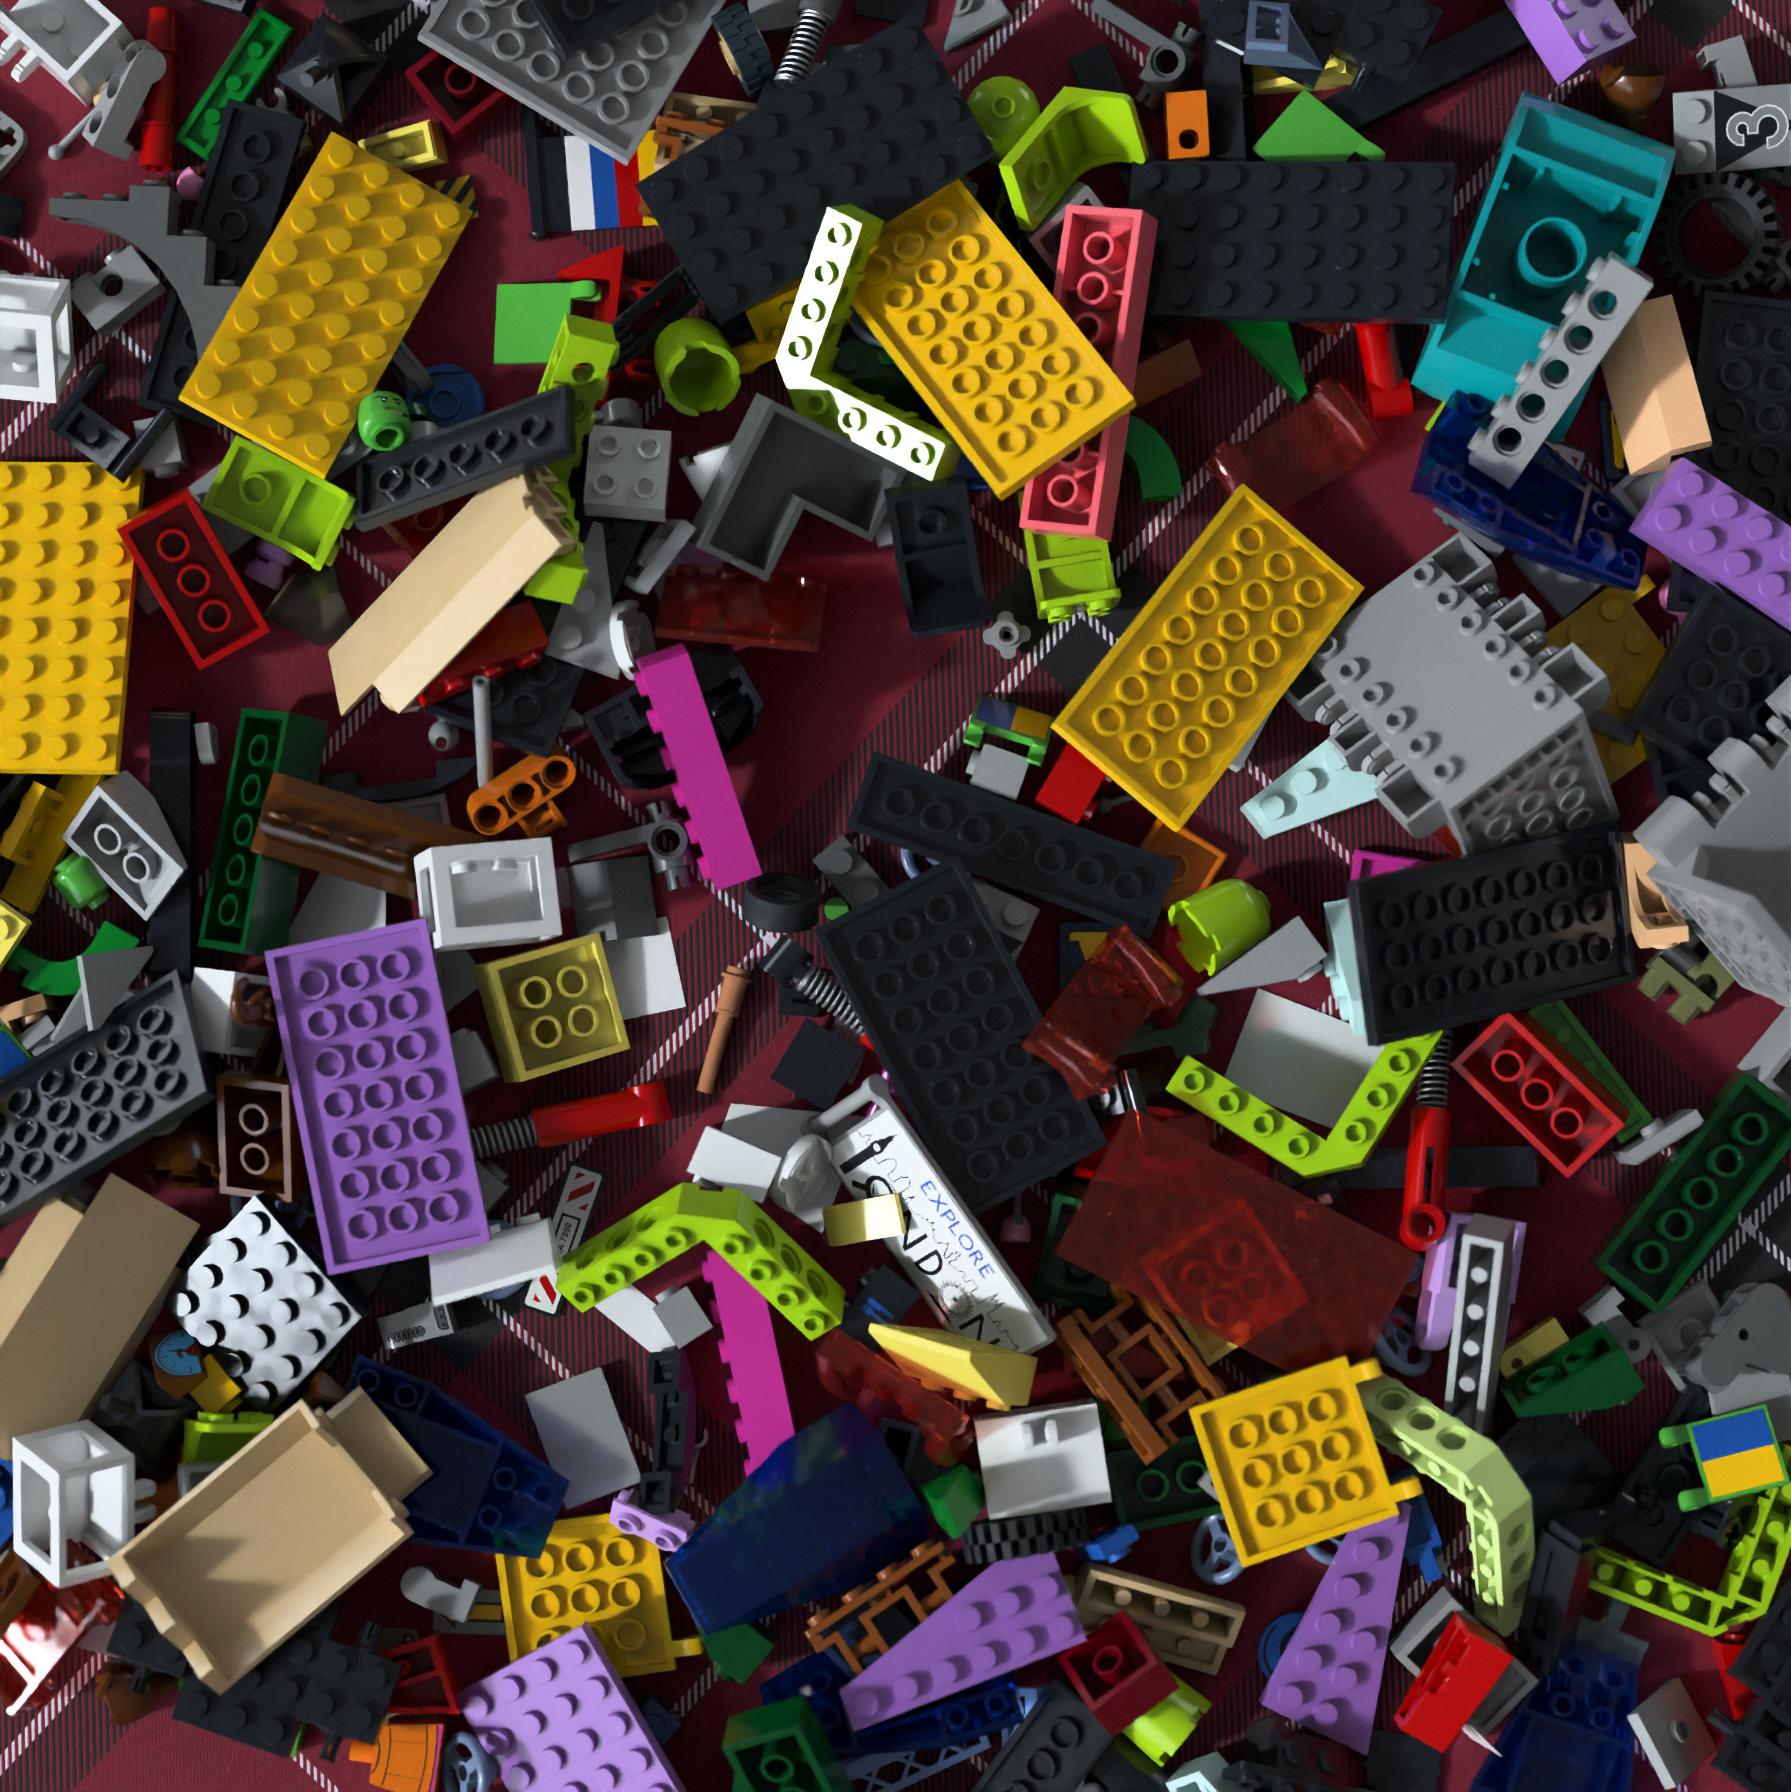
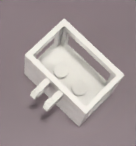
[0,0,135,107]
[0,270,75,403]
[414,837,562,953]
[973,1397,1112,1520]
[13,1420,156,1589]

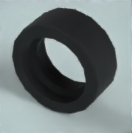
[743,872,821,933]

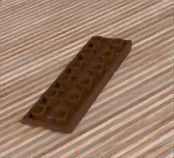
[250,772,498,902]

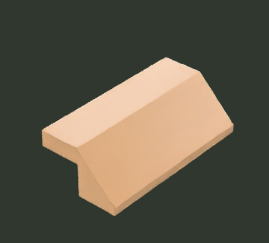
[1600,294,1712,477]

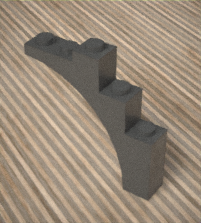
[49,180,242,362]

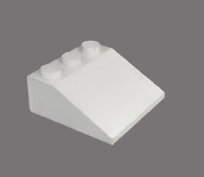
[429,1212,563,1306]

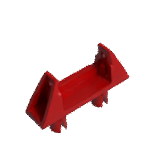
[557,245,661,407]

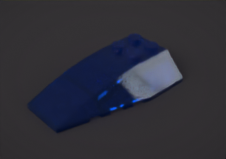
[663,1401,929,1636]

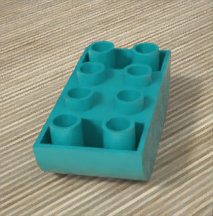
[1410,90,1676,445]

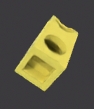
[1499,1315,1570,1378]

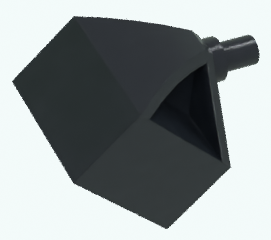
[277,13,395,135]
[90,1357,203,1474]

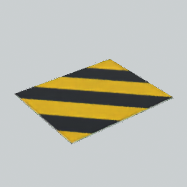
[435,175,479,219]

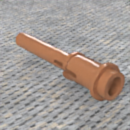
[696,965,753,1094]

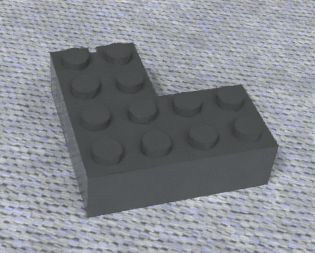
[688,393,908,581]

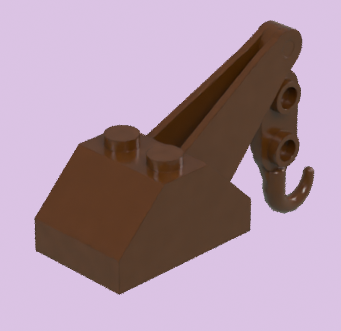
[216,977,309,1203]

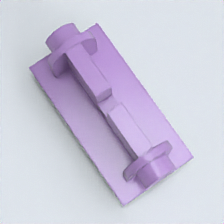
[609,1488,697,1555]

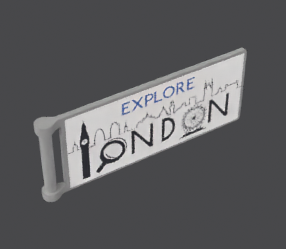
[800,1074,1057,1355]

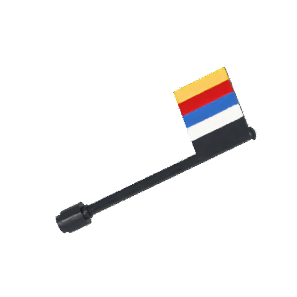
[522,103,659,242]

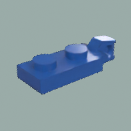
[1387,1466,1443,1583]
[1074,1524,1140,1564]

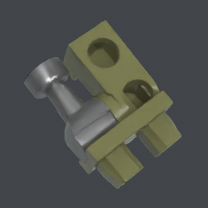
[1637,926,1735,1025]

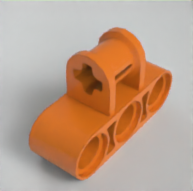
[466,745,576,839]

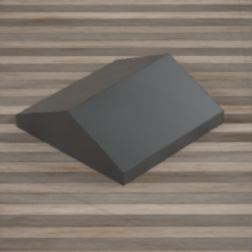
[568,855,659,943]

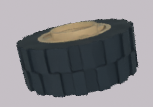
[711,2,777,97]

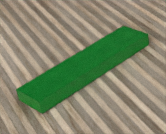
[175,7,296,162]

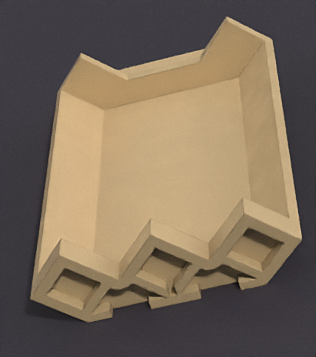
[328,465,578,716]
[0,1173,200,1462]
[106,1385,434,1695]

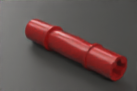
[140,7,180,172]

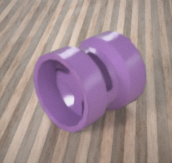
[242,538,296,592]

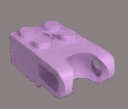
[1415,1209,1527,1354]

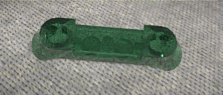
[1049,994,1220,1082]

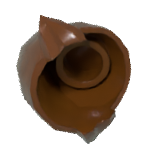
[1599,59,1667,135]
[95,1658,180,1727]

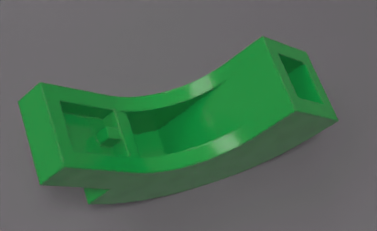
[1124,415,1183,505]
[5,921,148,997]

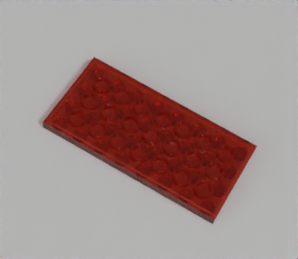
[1054,1106,1420,1373]

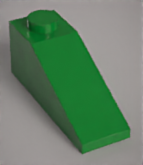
[1221,321,1307,404]
[919,1463,986,1539]

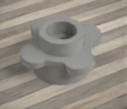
[983,611,1031,659]

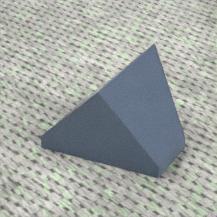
[1244,0,1324,70]

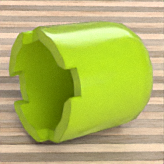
[967,76,1040,165]
[653,317,741,416]
[1168,878,1271,976]
[1121,1670,1212,1767]

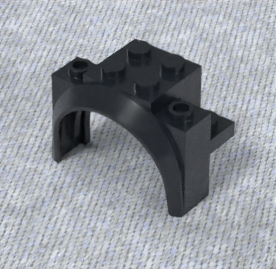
[582,636,765,791]

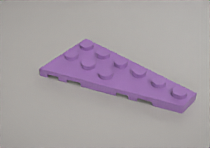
[1259,1500,1412,1756]
[839,1552,1087,1731]

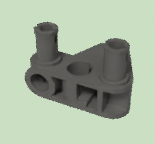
[1672,1282,1791,1394]

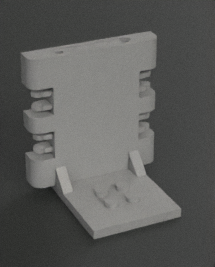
[1283,531,1621,855]
[1632,675,1791,1008]

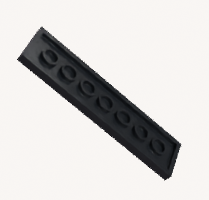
[137,98,308,429]
[846,751,1177,939]

